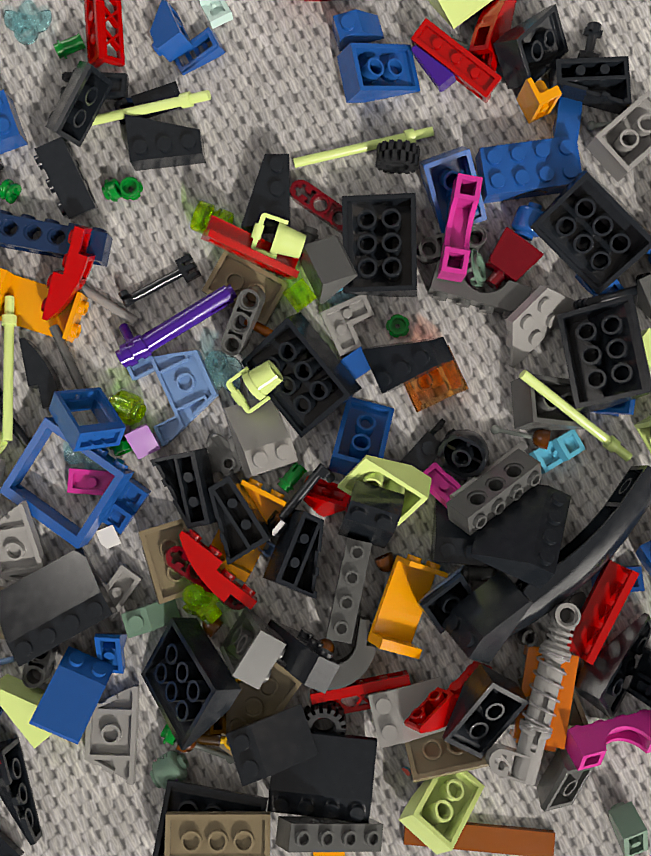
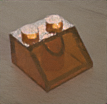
[404,345,469,412]

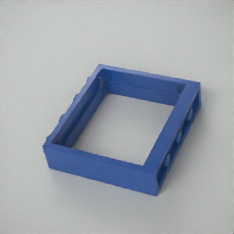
[0,417,134,549]

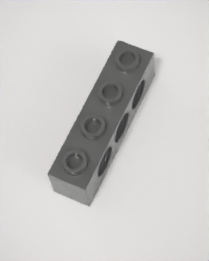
[446,448,542,535]
[325,538,372,644]
[275,816,383,853]

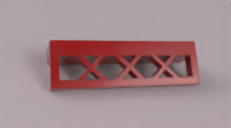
[84,0,125,68]
[411,18,502,103]
[201,215,300,279]
[567,559,639,665]
[310,670,411,719]

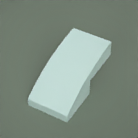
[198,0,233,29]

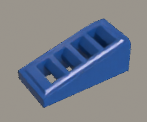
[174,27,226,75]

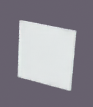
[96,525,121,549]

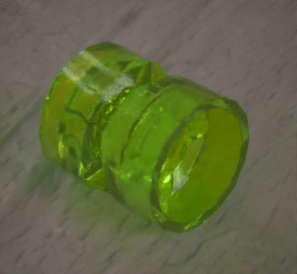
[190,200,234,235]

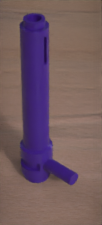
[115,285,238,368]

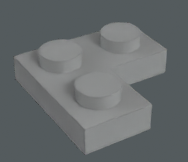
[320,295,374,357]
[99,564,143,620]

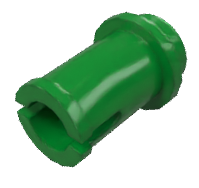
[53,33,86,59]
[277,462,307,493]

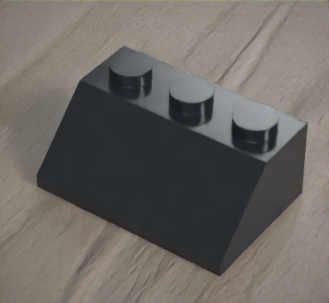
[45,61,114,147]

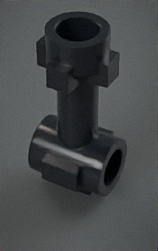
[577,22,603,58]

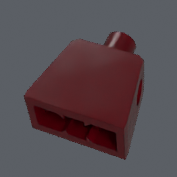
[485,227,544,290]

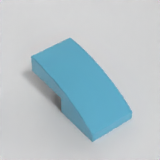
[528,430,586,474]

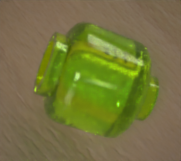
[109,390,146,425]

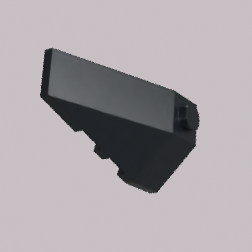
[574,613,651,719]
[0,737,43,845]

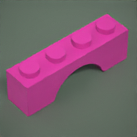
[437,173,483,282]
[565,709,651,771]

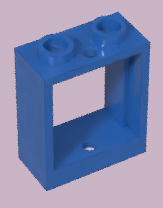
[49,387,126,452]

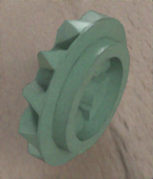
[467,249,486,288]

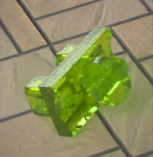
[182,584,222,624]

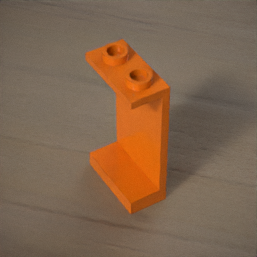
[509,645,579,752]

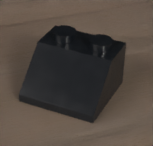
[416,572,473,634]

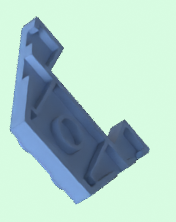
[127,350,219,446]

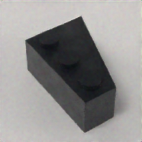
[125,114,206,171]
[241,154,291,234]
[362,337,454,394]
[150,447,217,529]
[263,509,324,600]

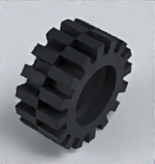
[375,139,420,174]
[305,701,346,734]

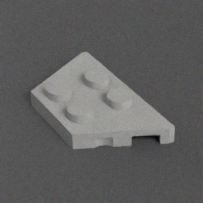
[506,285,575,368]
[0,500,48,581]
[84,684,140,785]

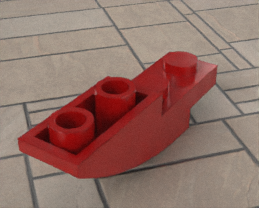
[469,0,517,72]
[41,226,95,321]
[179,529,257,610]
[404,661,493,733]

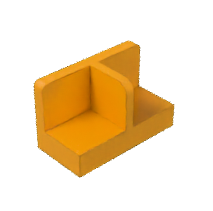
[516,77,562,124]

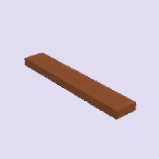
[403,822,555,856]

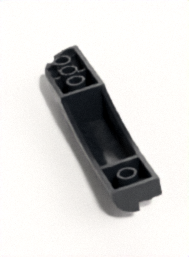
[509,465,651,637]

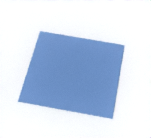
[420,564,465,601]

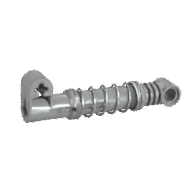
[485,602,581,786]

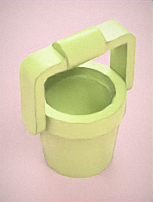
[251,213,306,259]
[226,360,283,413]

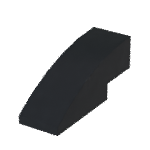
[19,338,64,410]

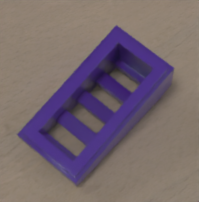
[412,45,456,92]

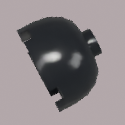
[437,429,489,480]

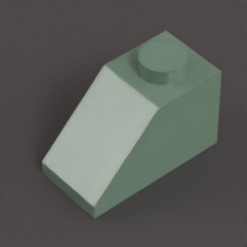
[121,599,180,639]
[608,801,648,856]

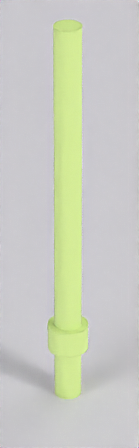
[92,90,211,126]
[293,126,434,168]
[1,296,17,441]
[519,369,633,461]

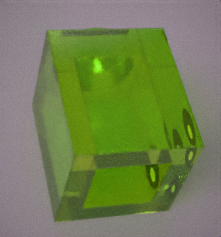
[283,278,318,313]

